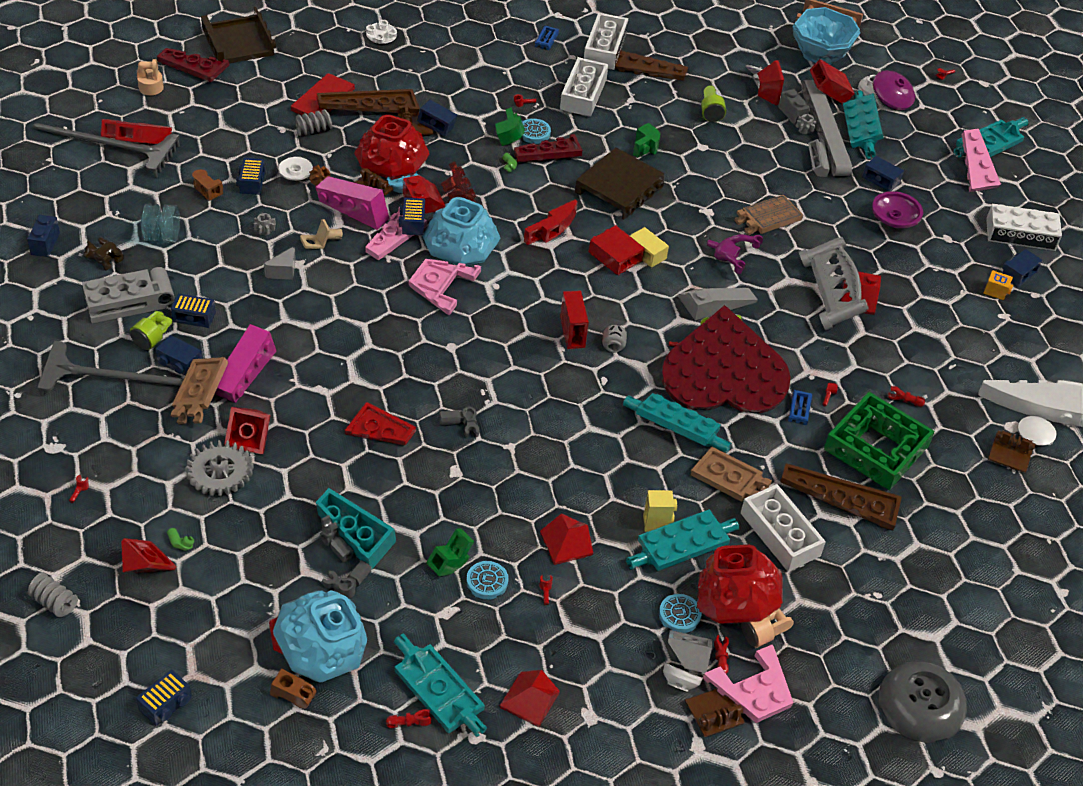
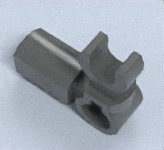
[439,407,480,438]
[320,515,354,562]
[322,560,372,598]

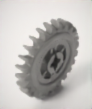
[185,440,254,496]

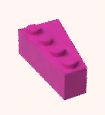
[315,176,390,230]
[215,324,277,403]

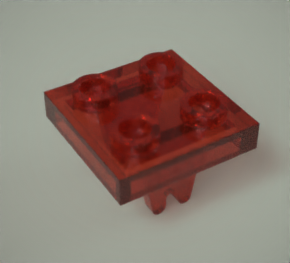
[441,161,477,203]

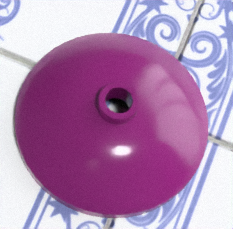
[873,70,915,110]
[872,191,923,228]

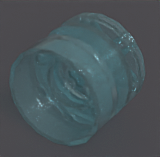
[141,203,180,243]

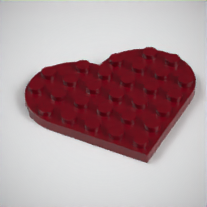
[662,305,790,413]

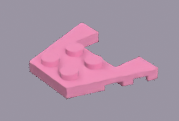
[409,259,481,315]
[703,645,793,723]

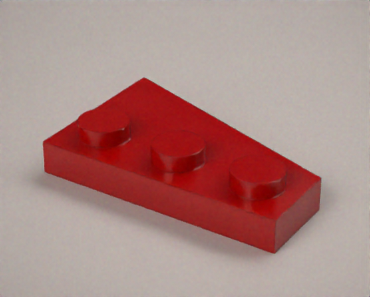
[345,402,416,445]

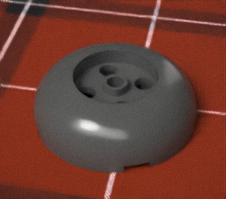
[878,661,967,743]

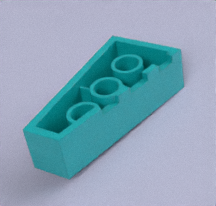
[316,488,396,569]

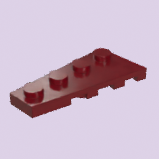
[157,48,229,82]
[514,134,583,162]

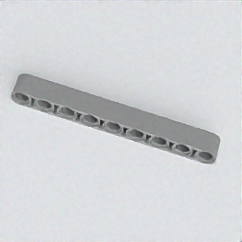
[802,80,852,176]

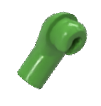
[502,153,517,173]
[167,528,194,551]

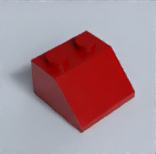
[403,175,445,214]
[840,272,881,315]

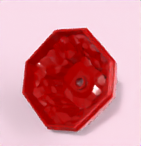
[354,115,429,179]
[697,545,783,623]

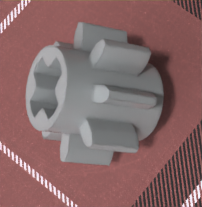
[796,114,817,134]
[254,213,276,235]

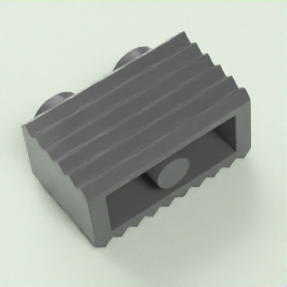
[778,89,810,126]

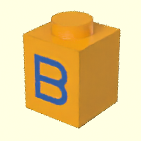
[984,270,1013,300]

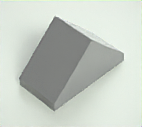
[264,247,296,280]

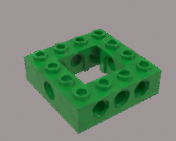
[824,392,935,490]

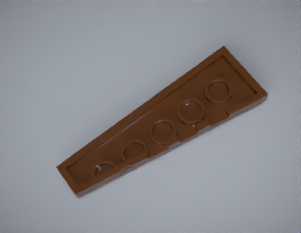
[608,50,688,81]
[316,89,420,113]
[780,463,902,531]

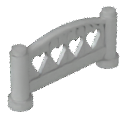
[799,237,869,330]

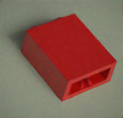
[809,59,855,104]
[589,225,645,276]
[560,291,589,349]

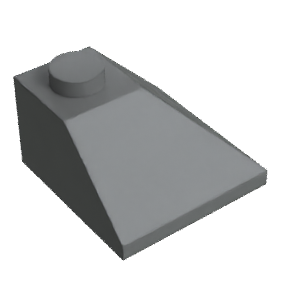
[668,630,712,675]

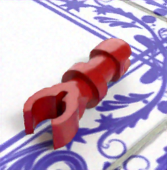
[888,386,925,407]
[714,635,729,674]
[386,709,431,728]

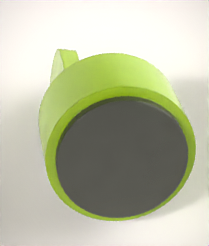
[701,85,726,122]
[130,311,172,350]

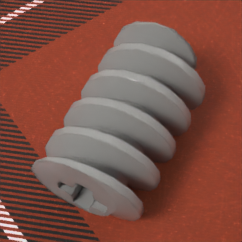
[295,109,333,136]
[28,572,78,617]

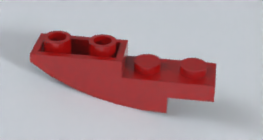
[101,119,172,144]
[524,199,578,245]

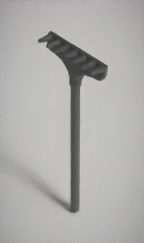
[33,123,180,178]
[38,340,184,396]

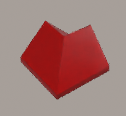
[757,60,784,105]
[224,407,271,454]
[540,514,593,565]
[121,538,177,573]
[500,670,560,727]

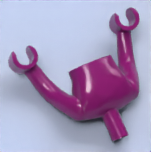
[707,234,763,274]

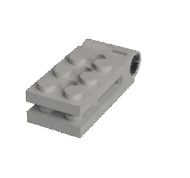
[82,267,175,323]

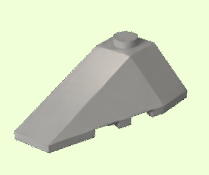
[678,288,758,320]

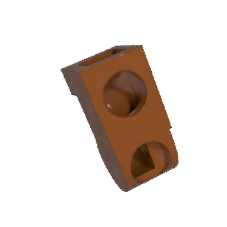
[192,169,223,201]
[270,668,317,709]

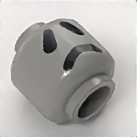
[602,325,627,352]

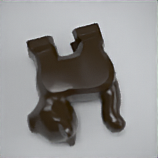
[83,237,124,271]

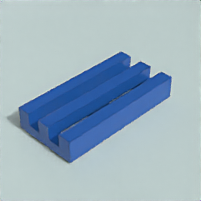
[535,26,559,50]
[788,390,812,425]

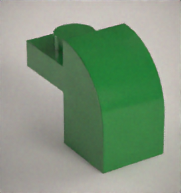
[495,107,525,146]
[633,123,660,158]
[426,528,474,576]

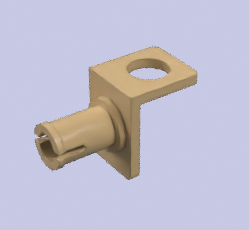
[300,219,343,249]

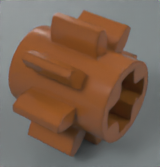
[309,165,330,186]

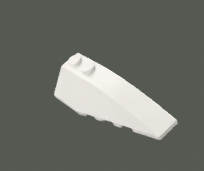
[978,380,1083,427]

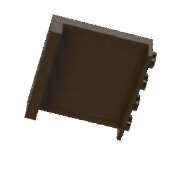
[201,7,276,64]
[575,147,665,220]

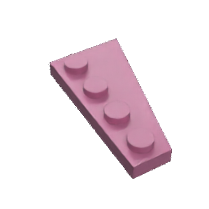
[962,129,1001,192]
[366,204,427,261]

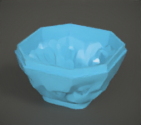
[792,7,860,65]
[422,197,501,266]
[273,590,367,683]

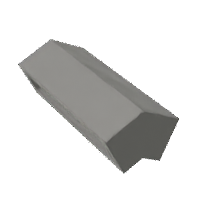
[808,139,830,177]

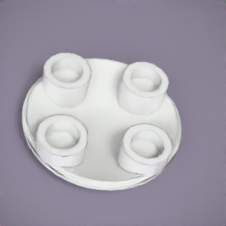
[366,20,397,44]
[1018,416,1056,446]

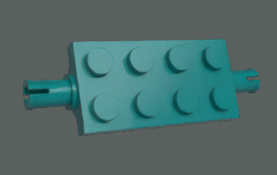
[843,90,884,159]
[954,117,1028,158]
[623,393,732,454]
[626,509,739,571]
[394,634,487,737]

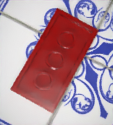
[291,73,355,115]

